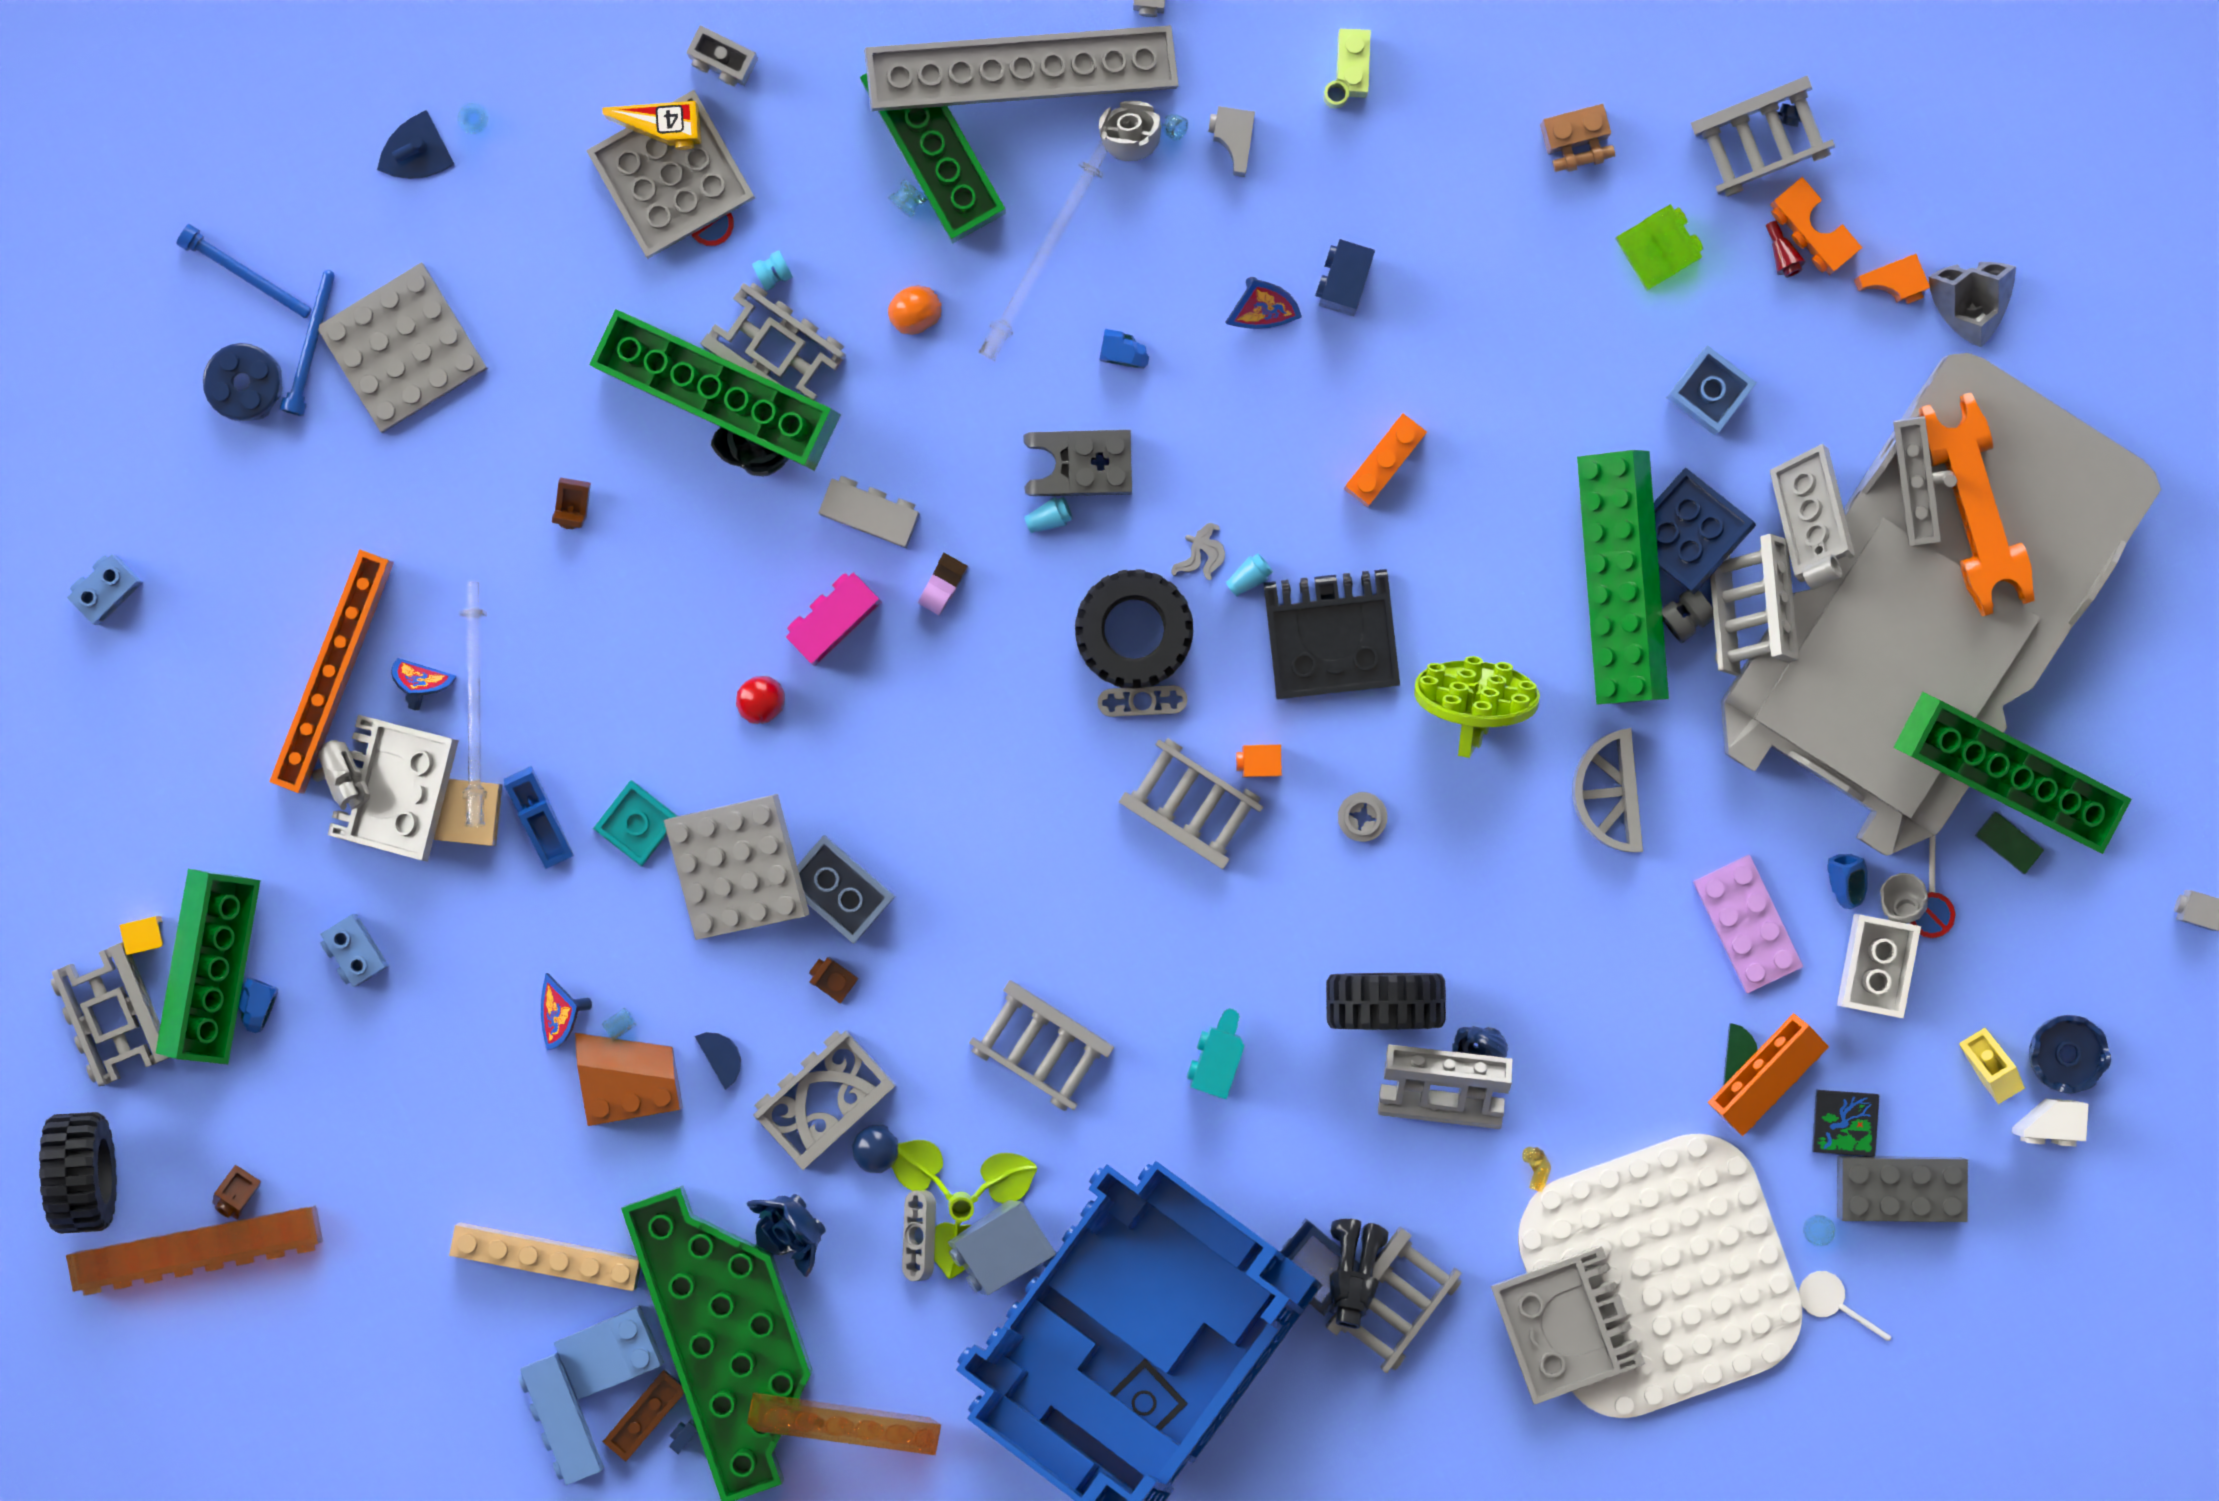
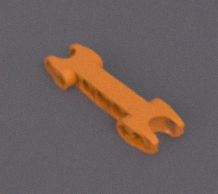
[1919,393,2035,617]

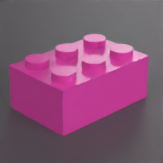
[786,572,882,666]

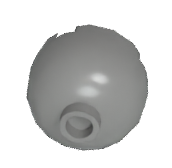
[1098,101,1161,161]

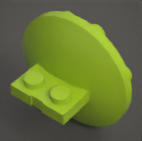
[1414,656,1540,758]

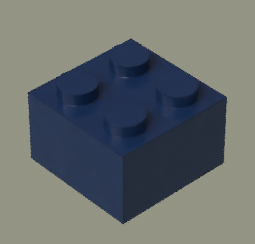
[1315,239,1375,316]

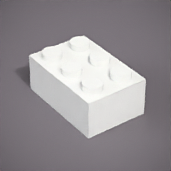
[1837,914,1921,1019]

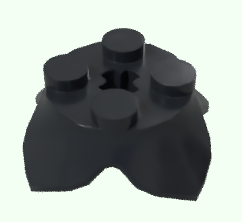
[711,427,789,477]

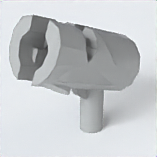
[312,740,370,810]

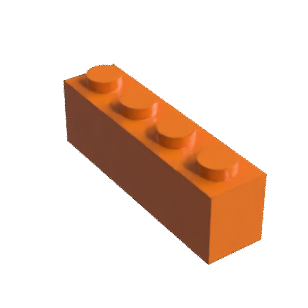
[1707,1013,1829,1136]

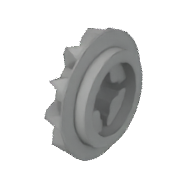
[1338,792,1388,842]

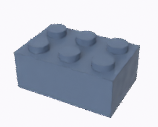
[797,835,896,944]

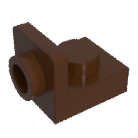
[809,957,859,1004]
[212,1165,261,1220]

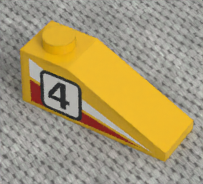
[602,101,701,150]

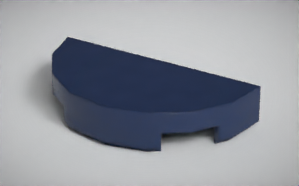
[694,1032,741,1090]

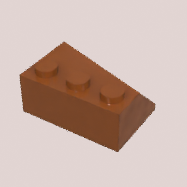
[575,1033,683,1126]

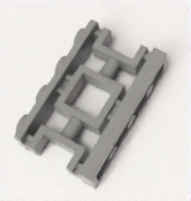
[700,283,846,401]
[51,942,171,1087]
[1378,1044,1513,1129]

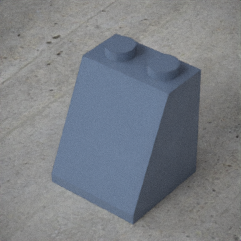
[948,1200,1056,1295]

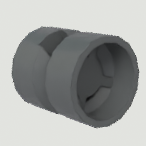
[1662,590,1714,643]

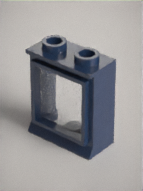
[1280,1218,1360,1316]

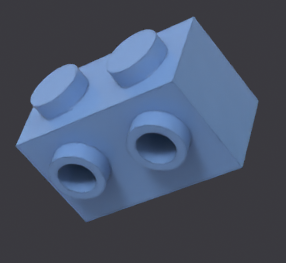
[67,554,143,626]
[320,914,389,987]

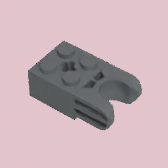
[1023,430,1132,496]

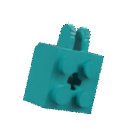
[1186,1007,1245,1099]

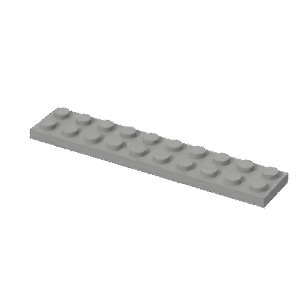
[864,25,1179,112]

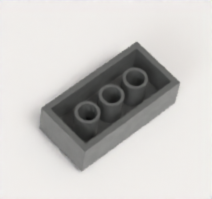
[1837,1156,1968,1222]

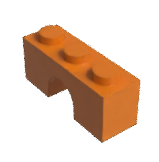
[1770,177,1863,275]
[1343,413,1427,508]

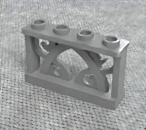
[753,1030,896,1170]

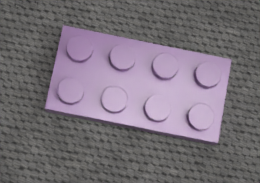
[1692,855,1803,993]

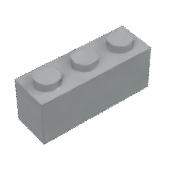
[818,476,920,549]

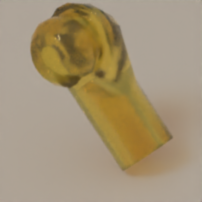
[1522,1146,1551,1192]

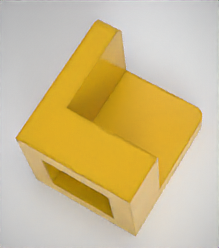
[119,916,163,955]

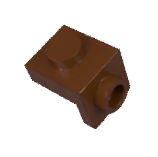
[552,477,591,529]

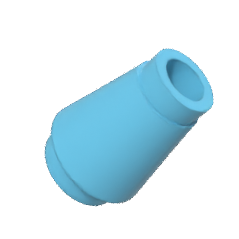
[1024,497,1073,533]
[1226,553,1273,596]

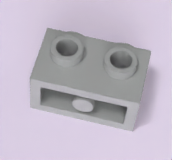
[686,25,758,87]

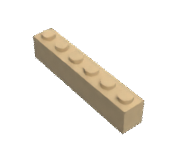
[449,1222,641,1291]

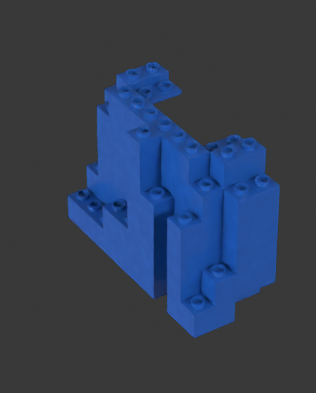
[956,1161,1323,1501]

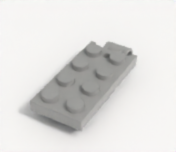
[1769,444,1855,590]

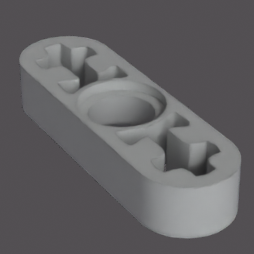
[1098,685,1187,717]
[902,1190,936,1281]

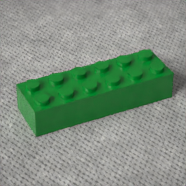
[860,73,1006,244]
[155,868,261,1065]

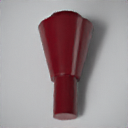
[1765,220,1806,278]

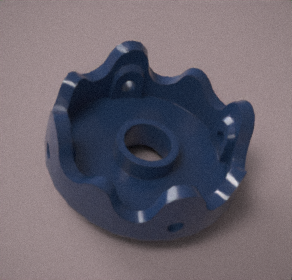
[202,343,283,422]
[2029,1015,2111,1093]

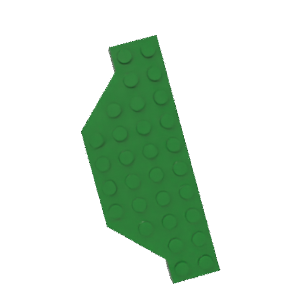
[621,1185,813,1501]

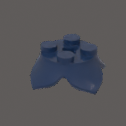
[746,1194,826,1277]

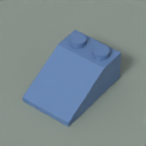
[554,1305,664,1400]

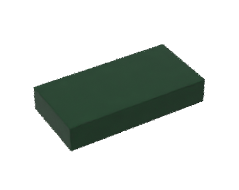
[1975,811,2044,874]

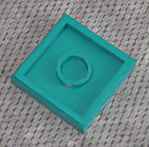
[593,780,678,867]

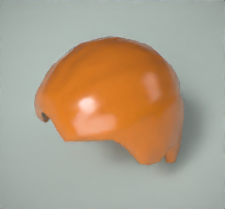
[888,285,942,335]

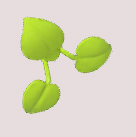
[892,1139,1037,1279]

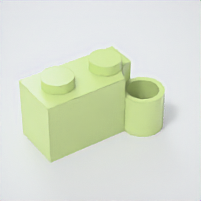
[1323,29,1371,109]

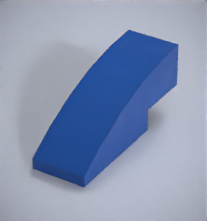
[504,766,574,869]

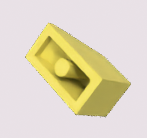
[1959,1028,2025,1104]

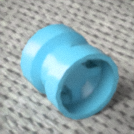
[752,250,793,291]

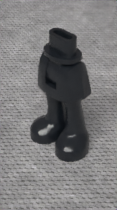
[1330,1219,1389,1329]

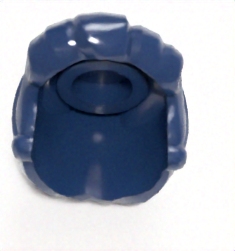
[1452,1026,1508,1058]

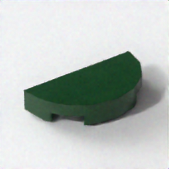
[1723,1023,1757,1085]

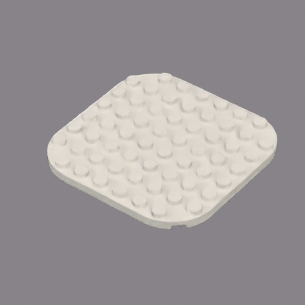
[1518,1133,1802,1418]

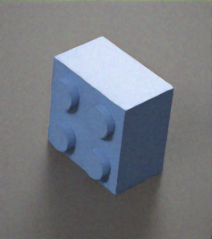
[1666,345,1757,435]

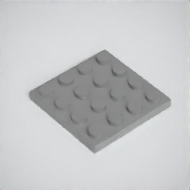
[586,90,755,259]
[318,262,488,433]
[664,794,810,940]

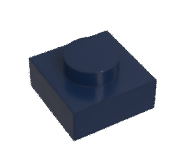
[669,1419,697,1454]

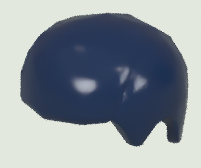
[852,1125,898,1173]

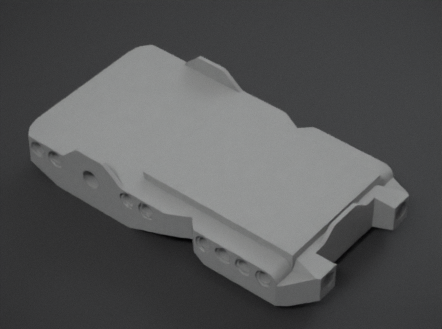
[1721,353,2161,856]

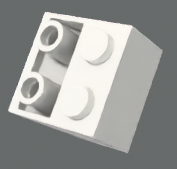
[2012,1098,2089,1147]

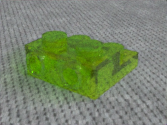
[1615,204,1704,291]

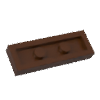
[602,1369,684,1462]

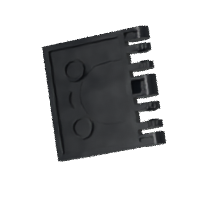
[1263,569,1400,700]

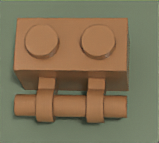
[1540,104,1615,172]

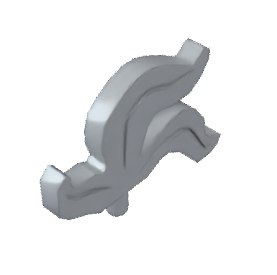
[1171,522,1225,581]

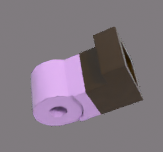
[918,552,969,616]

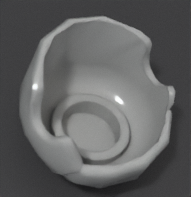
[1880,873,1928,923]

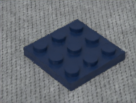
[1654,467,1756,595]

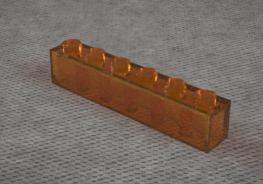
[747,1393,941,1455]

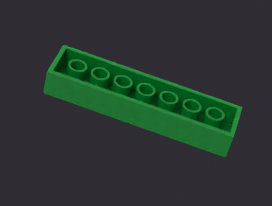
[589,309,841,471]
[1577,450,1669,705]
[1893,691,2132,854]

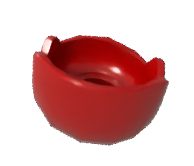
[736,676,785,724]

